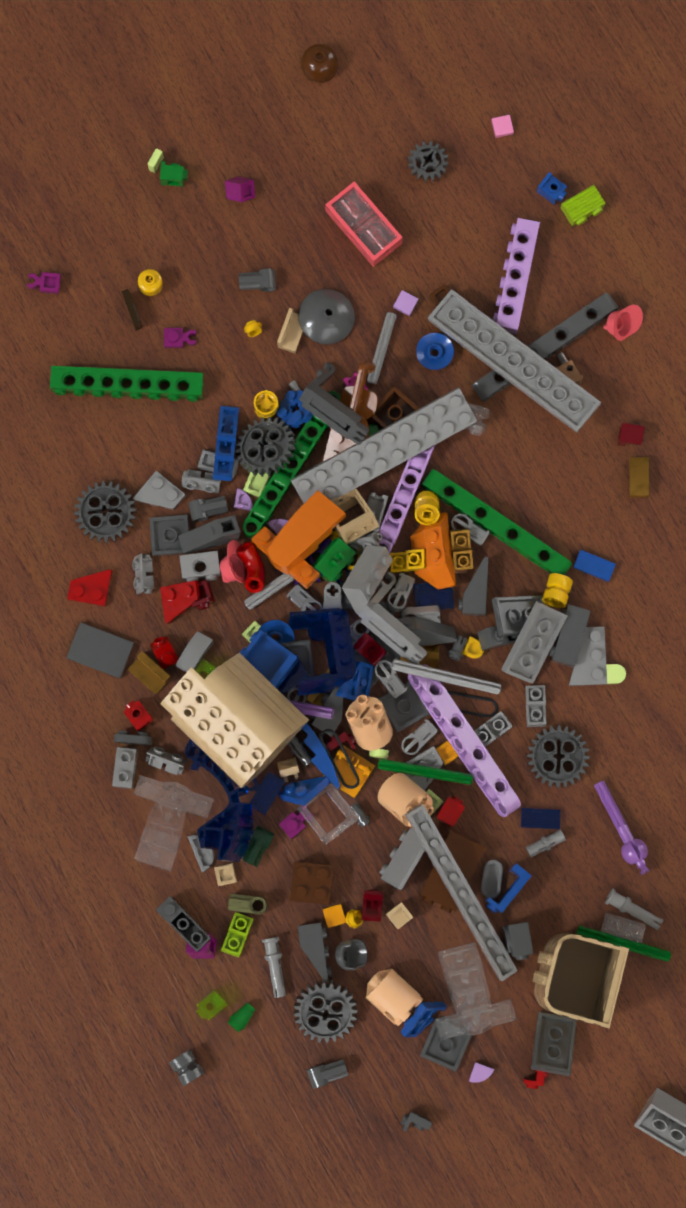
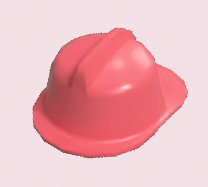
[603,304,643,341]
[219,540,246,583]

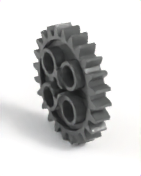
[235,417,297,477]
[74,481,136,543]
[526,725,590,788]
[294,980,357,1043]

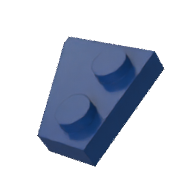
[336,661,374,701]
[279,776,330,806]
[400,1002,447,1038]

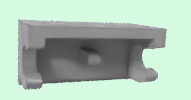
[367,493,388,534]

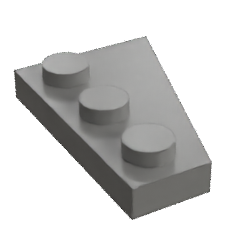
[568,627,607,686]

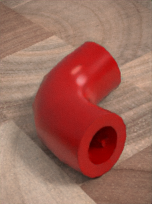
[236,542,265,593]

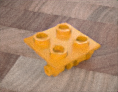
[322,745,375,798]

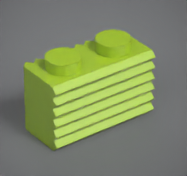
[560,185,605,226]

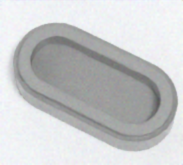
[481,860,503,899]

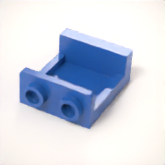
[240,630,299,689]
[484,863,531,913]

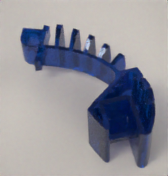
[185,739,253,862]

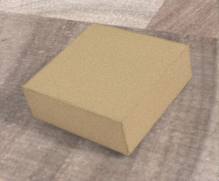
[214,863,237,887]

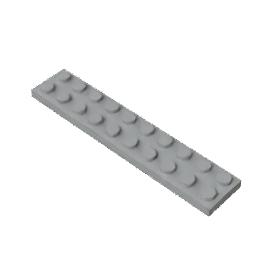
[428,289,601,433]
[291,387,477,503]

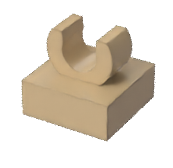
[277,757,299,782]

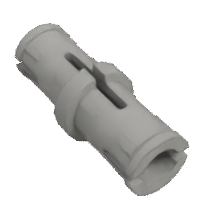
[526,830,566,858]

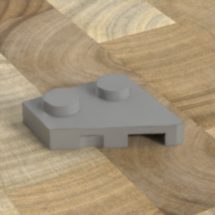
[405,746,443,791]

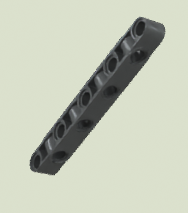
[472,292,619,402]

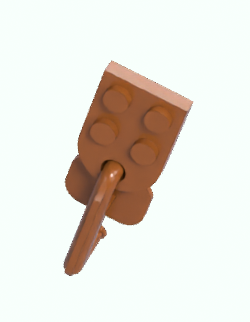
[323,362,378,461]

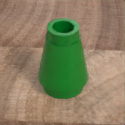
[227,1003,255,1032]

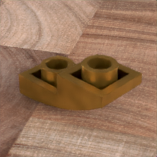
[629,457,649,498]
[450,528,473,571]

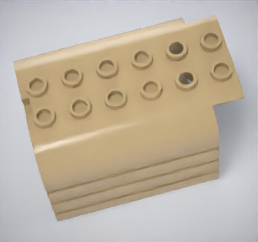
[160,653,309,788]
[533,934,629,1028]

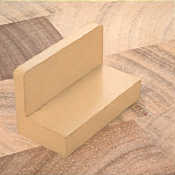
[277,308,303,354]

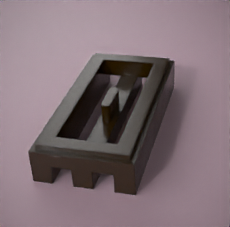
[122,289,142,330]

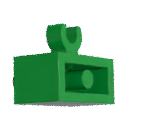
[312,538,356,582]

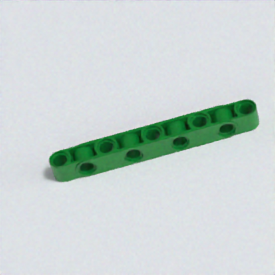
[243,391,341,538]
[421,469,572,575]

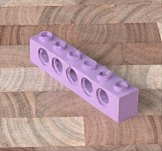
[493,218,540,335]

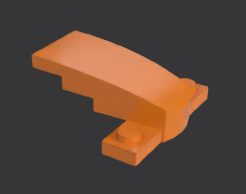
[251,490,346,589]

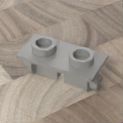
[182,469,221,493]
[347,532,382,555]
[132,554,154,595]
[145,746,187,775]

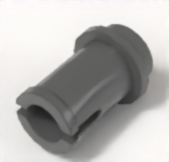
[448,635,468,661]
[348,802,371,828]

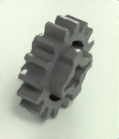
[408,141,448,183]

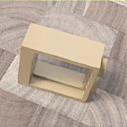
[330,488,379,544]

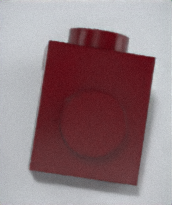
[191,580,215,610]
[353,632,387,666]
[326,732,357,752]
[361,889,383,922]

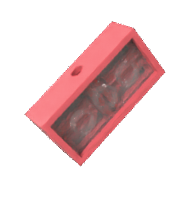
[325,181,403,267]

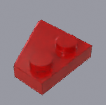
[67,570,112,607]
[160,580,201,624]

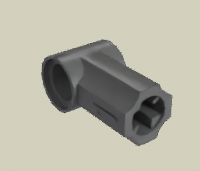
[239,269,276,292]
[188,496,228,522]
[306,1059,348,1089]

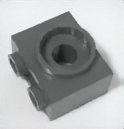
[503,922,533,960]

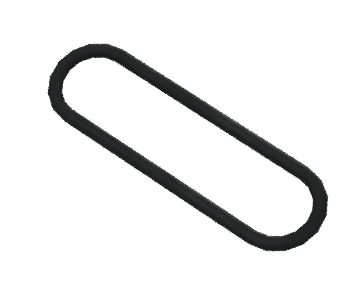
[433,691,498,717]
[320,729,360,789]

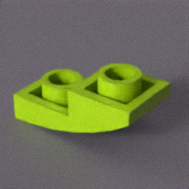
[221,912,253,958]

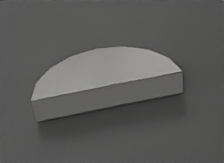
[187,835,214,873]

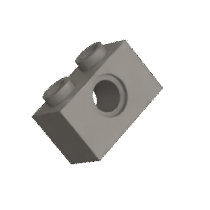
[179,551,221,582]
[112,747,138,789]

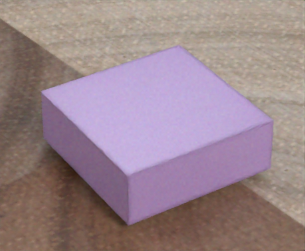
[393,290,419,317]

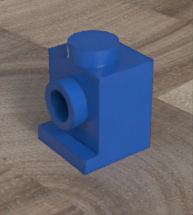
[537,172,567,205]

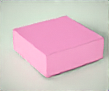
[491,115,514,138]

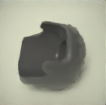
[335,939,367,971]

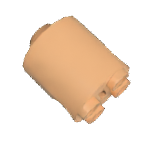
[345,695,393,751]
[378,773,434,829]
[365,968,423,1026]

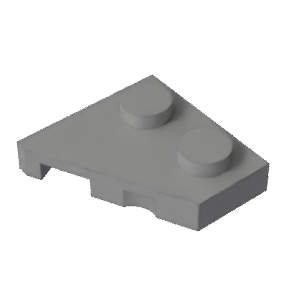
[133,471,186,510]

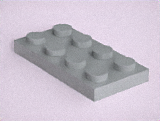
[501,601,568,684]

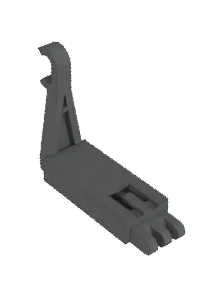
[299,362,369,445]

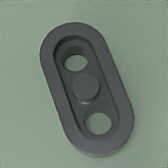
[113,731,153,745]

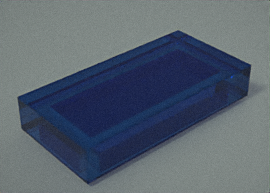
[521,808,561,830]

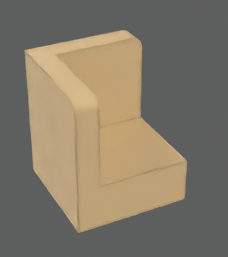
[386,902,414,930]

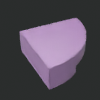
[234,488,253,511]
[267,519,289,535]
[469,1062,494,1083]

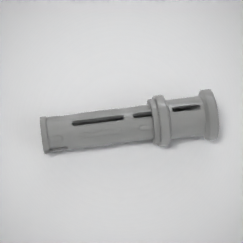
[605,888,663,930]
[262,937,286,998]

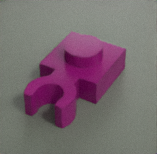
[27,272,61,294]
[164,328,196,348]
[279,806,314,839]

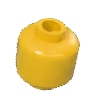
[138,269,163,296]

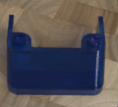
[288,608,357,695]

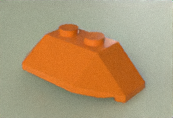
[410,512,456,590]

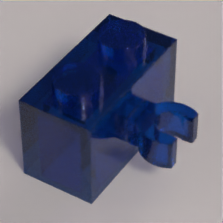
[244,771,286,816]

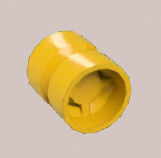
[253,390,279,420]
[415,491,440,526]
[542,573,573,608]

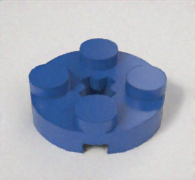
[277,390,313,428]

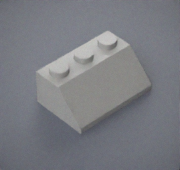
[342,545,393,614]
[379,828,425,891]
[634,1088,686,1156]

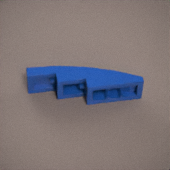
[213,406,239,481]
[302,723,341,791]

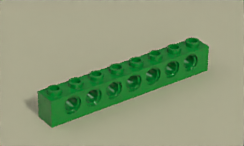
[50,366,204,402]

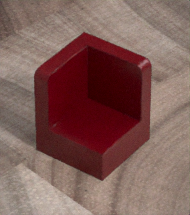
[617,423,645,446]

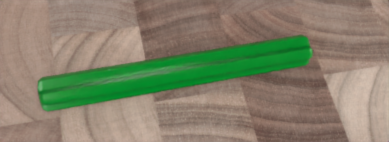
[378,759,473,785]
[576,926,671,962]

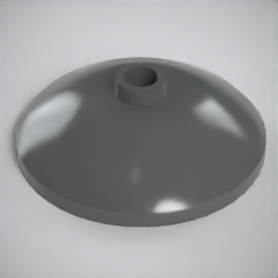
[298,289,355,345]

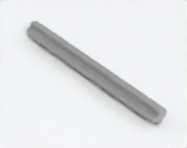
[391,659,501,694]

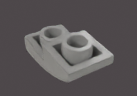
[176,631,213,672]
[525,685,546,727]
[474,711,513,747]

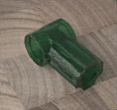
[242,825,275,867]

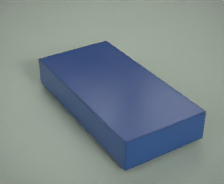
[573,550,616,582]

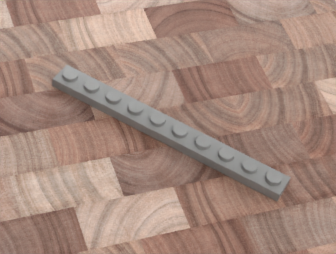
[405,804,518,981]

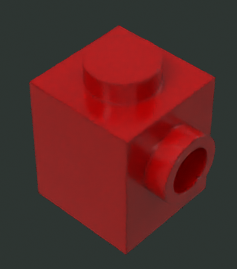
[123,700,154,732]
[436,796,465,828]

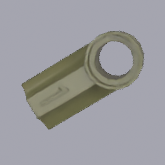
[228,893,268,915]

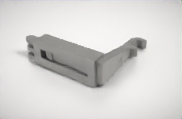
[358,572,427,664]

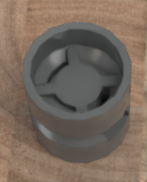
[169,1049,205,1086]

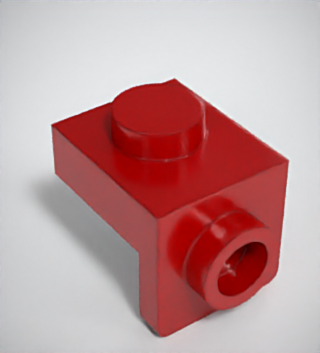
[150,636,179,669]
[522,1070,549,1089]

